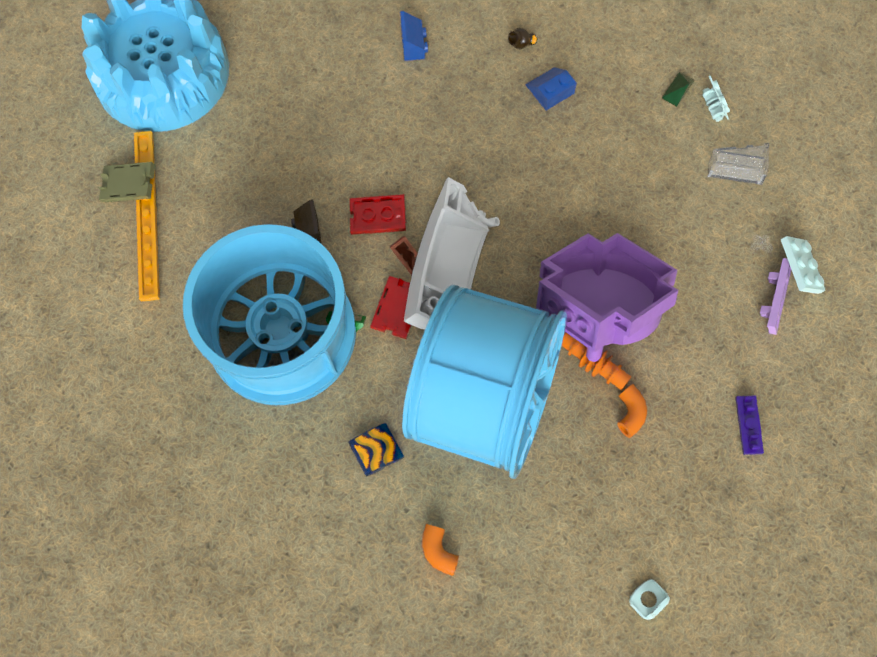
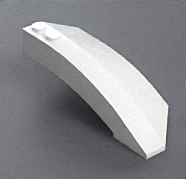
[404,177,490,329]

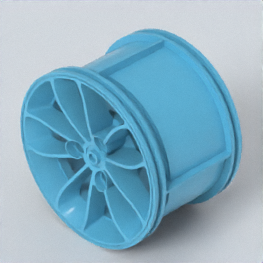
[183,224,356,405]

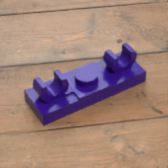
[735,396,764,455]

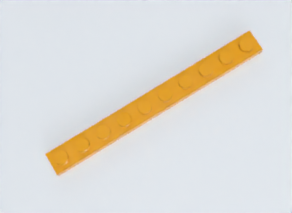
[134,131,160,302]

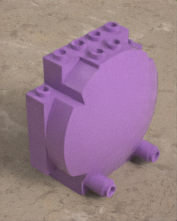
[536,233,678,362]

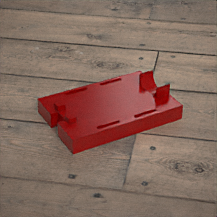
[350,194,406,235]
[370,276,412,339]

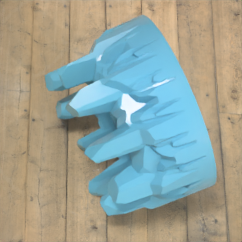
[81,0,229,132]

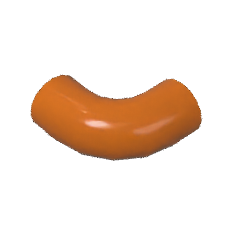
[617,384,647,438]
[422,524,459,576]

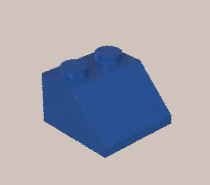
[400,11,428,61]
[526,67,577,110]

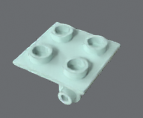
[702,76,730,122]

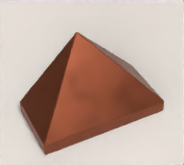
[390,236,418,276]

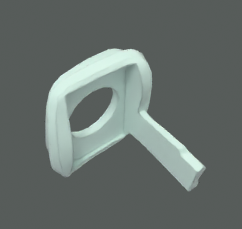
[629,579,670,620]

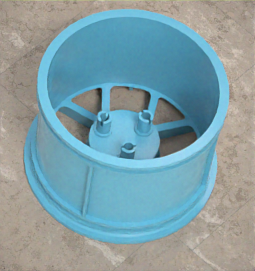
[402,284,567,479]

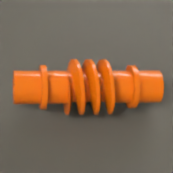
[562,333,632,391]

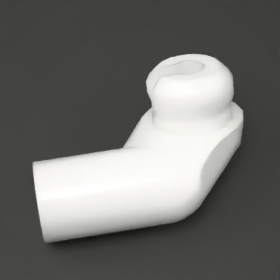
[478,210,500,228]

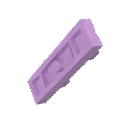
[760,258,792,335]

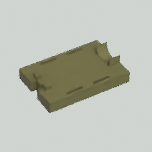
[97,162,155,202]

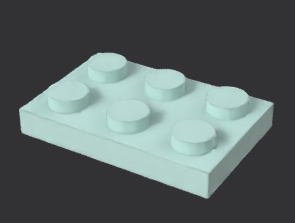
[781,236,826,294]

